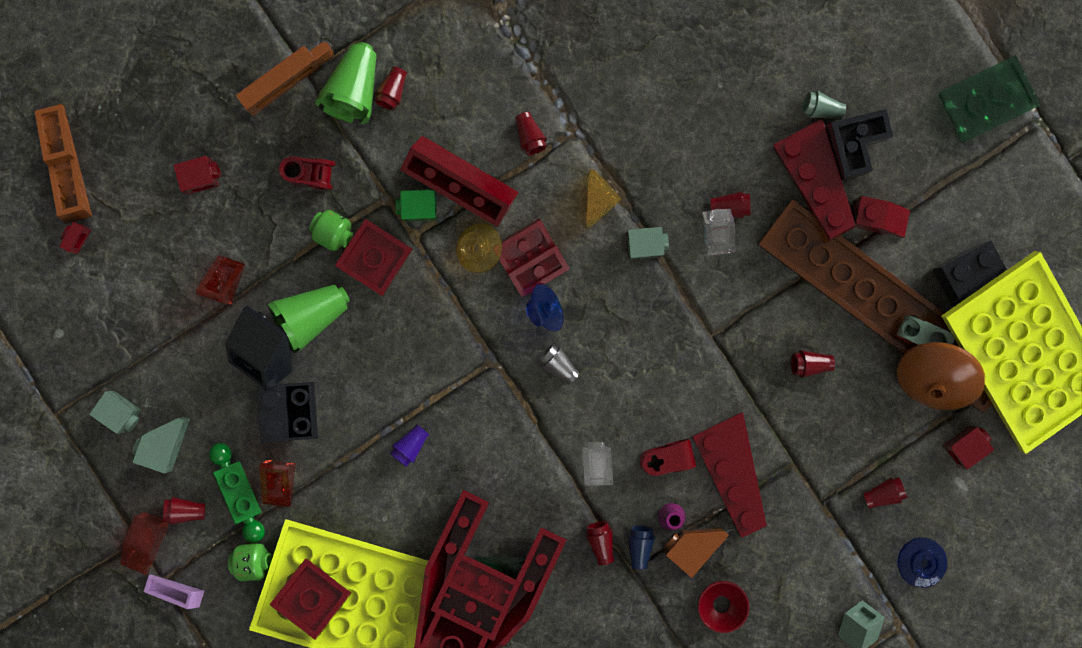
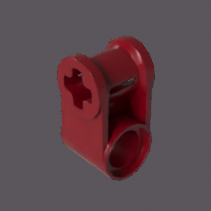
[279,157,336,190]
[640,439,696,476]

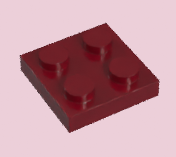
[335,219,413,296]
[270,558,352,640]

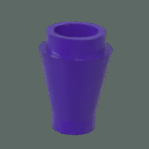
[389,424,429,467]

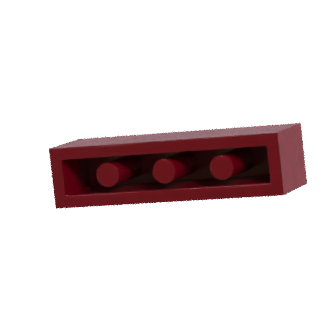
[400,136,519,227]

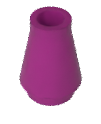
[658,503,686,531]

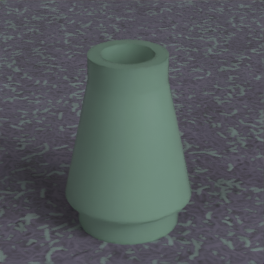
[802,90,846,120]

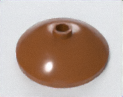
[897,342,985,410]

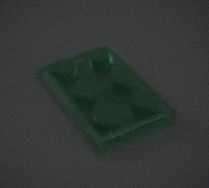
[938,55,1041,143]

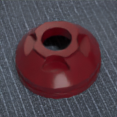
[697,581,750,633]

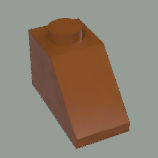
[664,528,729,578]

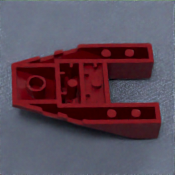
[414,490,567,648]

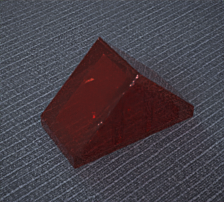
[196,255,245,305]
[259,460,296,507]

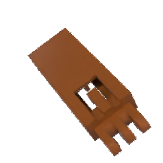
[236,42,334,116]

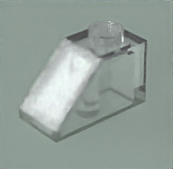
[582,442,613,486]

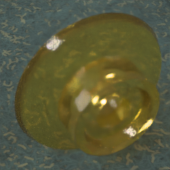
[456,223,502,273]

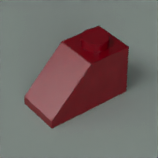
[852,196,910,238]

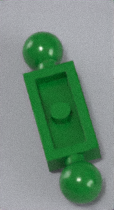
[209,443,265,543]

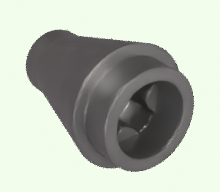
[538,344,579,385]

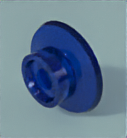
[526,284,564,332]
[897,537,948,588]

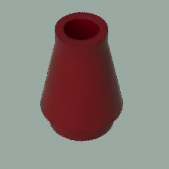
[374,66,407,110]
[515,112,547,156]
[710,191,751,219]
[791,350,835,378]
[863,477,908,509]
[163,497,206,525]
[585,521,614,565]

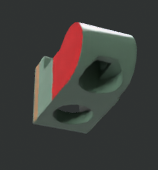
[896,315,955,346]

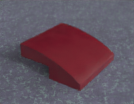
[492,219,570,298]

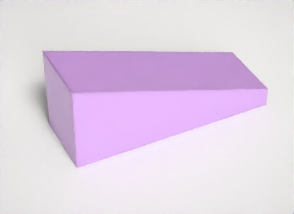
[144,575,204,609]

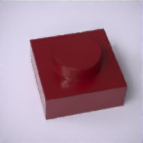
[59,222,91,254]

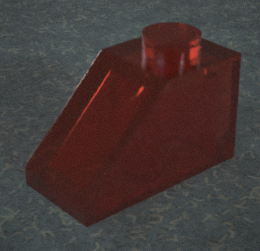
[120,512,169,575]

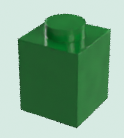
[396,190,437,222]

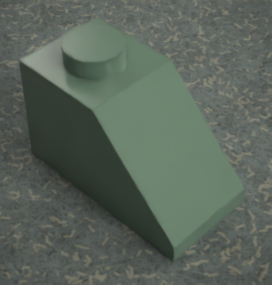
[132,417,190,474]

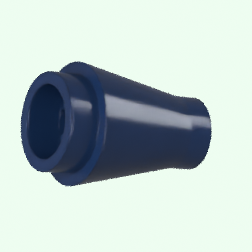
[628,526,656,570]

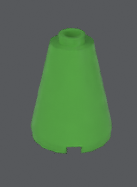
[316,42,377,124]
[267,284,350,354]

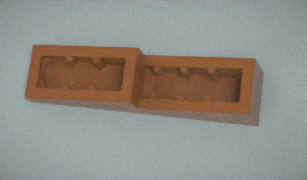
[35,104,92,224]

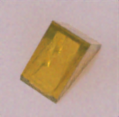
[586,169,622,229]

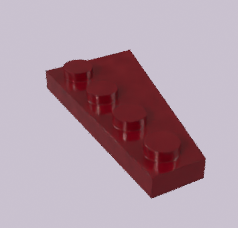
[773,118,855,242]
[692,412,767,538]

